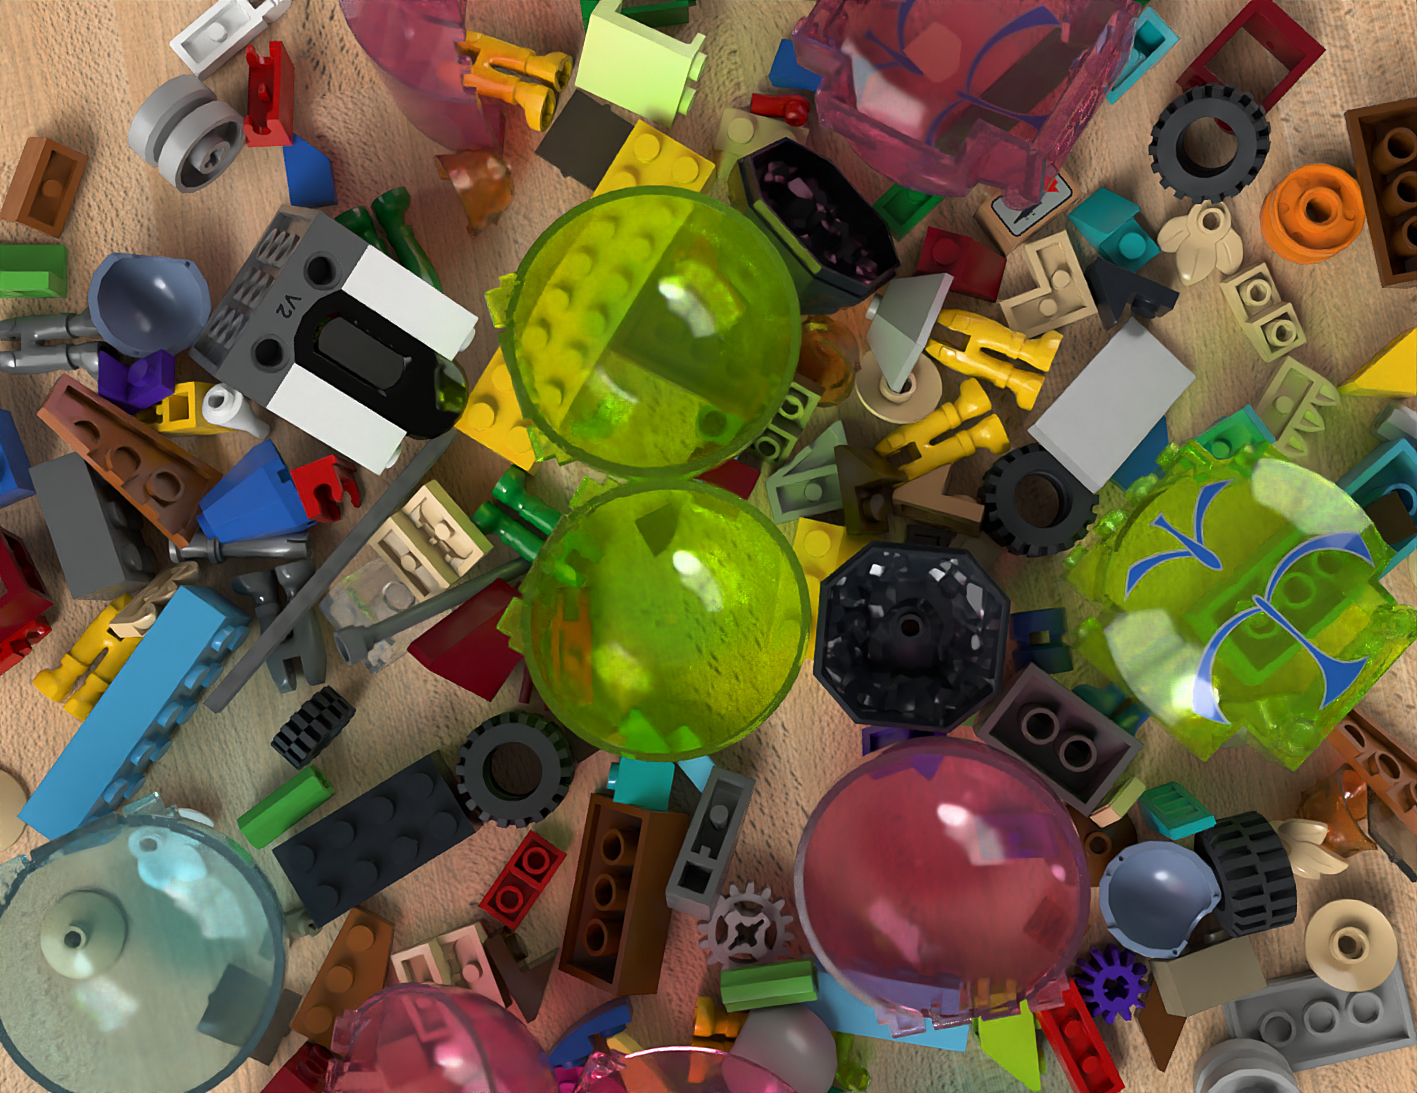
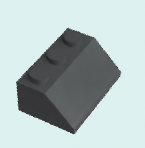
[972,661,1144,817]

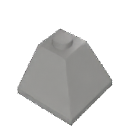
[865,273,954,393]

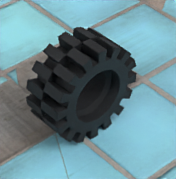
[270,685,356,770]

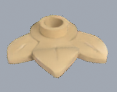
[1155,200,1243,286]
[1268,818,1350,880]

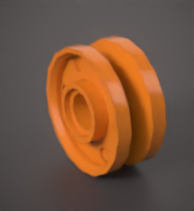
[1259,163,1366,265]

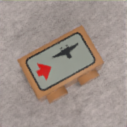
[972,151,1083,257]

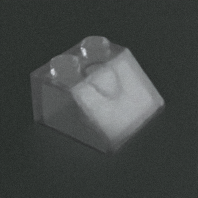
[318,557,455,676]

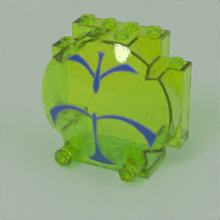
[1059,438,1417,772]

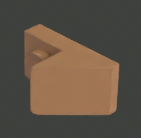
[892,463,985,538]

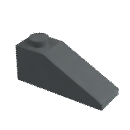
[665,765,756,922]

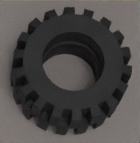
[1148,82,1271,205]
[977,442,1099,558]
[456,710,575,829]
[1194,811,1297,938]

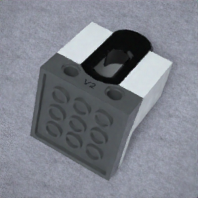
[187,204,479,476]

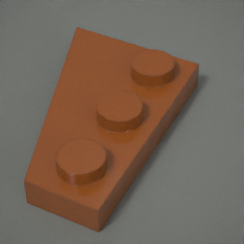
[290,904,396,1070]

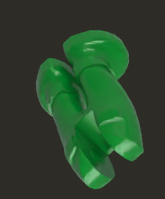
[334,187,444,294]
[470,464,602,588]

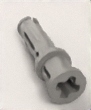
[169,528,313,564]

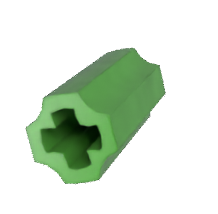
[237,764,335,850]
[720,956,820,1012]

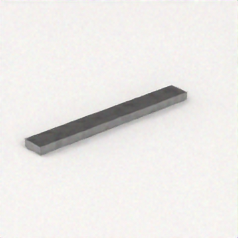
[203,422,458,714]

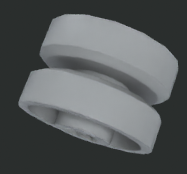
[127,74,246,193]
[1192,1038,1302,1093]

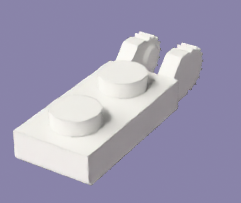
[169,0,292,82]

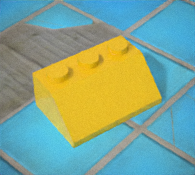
[768,517,883,660]

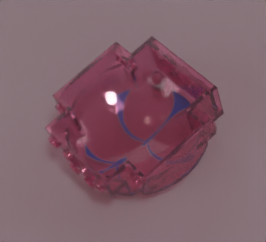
[792,0,1142,211]

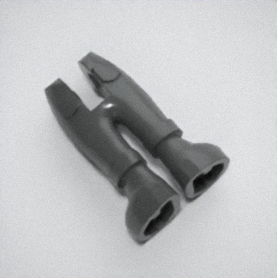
[0,306,121,382]
[231,559,326,694]

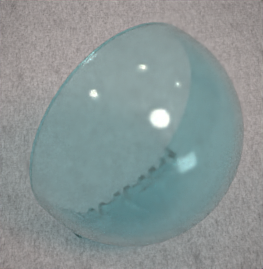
[0,792,290,1093]

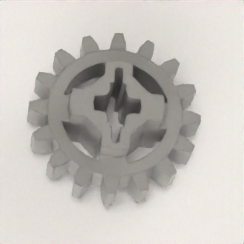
[697,879,795,971]

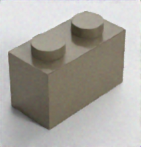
[1148,927,1268,1017]

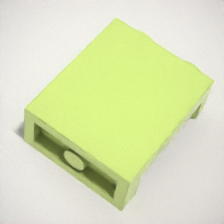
[575,0,708,129]

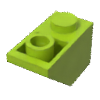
[971,987,1047,1092]

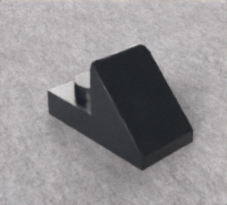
[1084,257,1180,331]

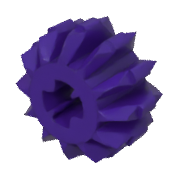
[1070,943,1151,1024]

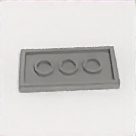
[1027,316,1196,494]
[1221,956,1417,1073]

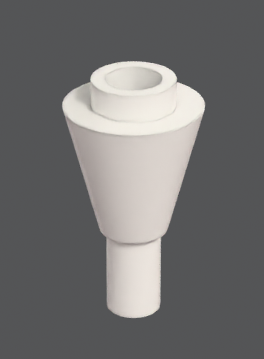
[202,383,270,439]

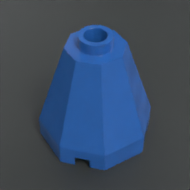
[196,438,318,545]

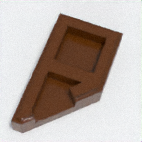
[1133,974,1187,1073]

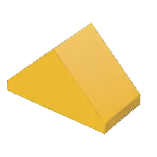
[1336,325,1417,400]

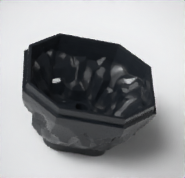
[719,137,901,319]
[813,540,1011,733]

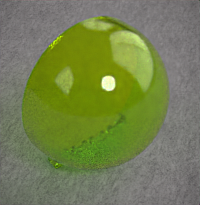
[484,185,801,483]
[496,475,811,762]

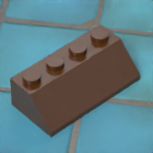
[1344,97,1417,289]
[558,793,690,996]

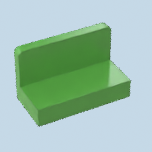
[0,244,68,298]

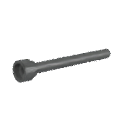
[333,557,535,666]

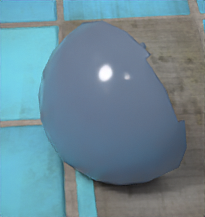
[87,252,212,359]
[1099,840,1221,959]

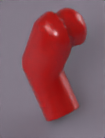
[750,93,811,127]

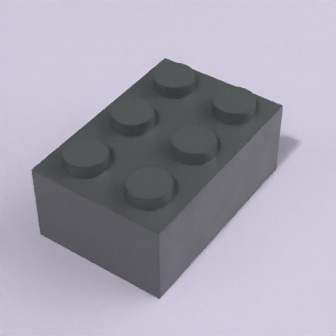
[28,451,158,601]

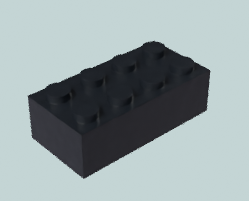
[272,750,484,929]

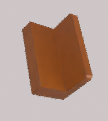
[0,137,89,239]

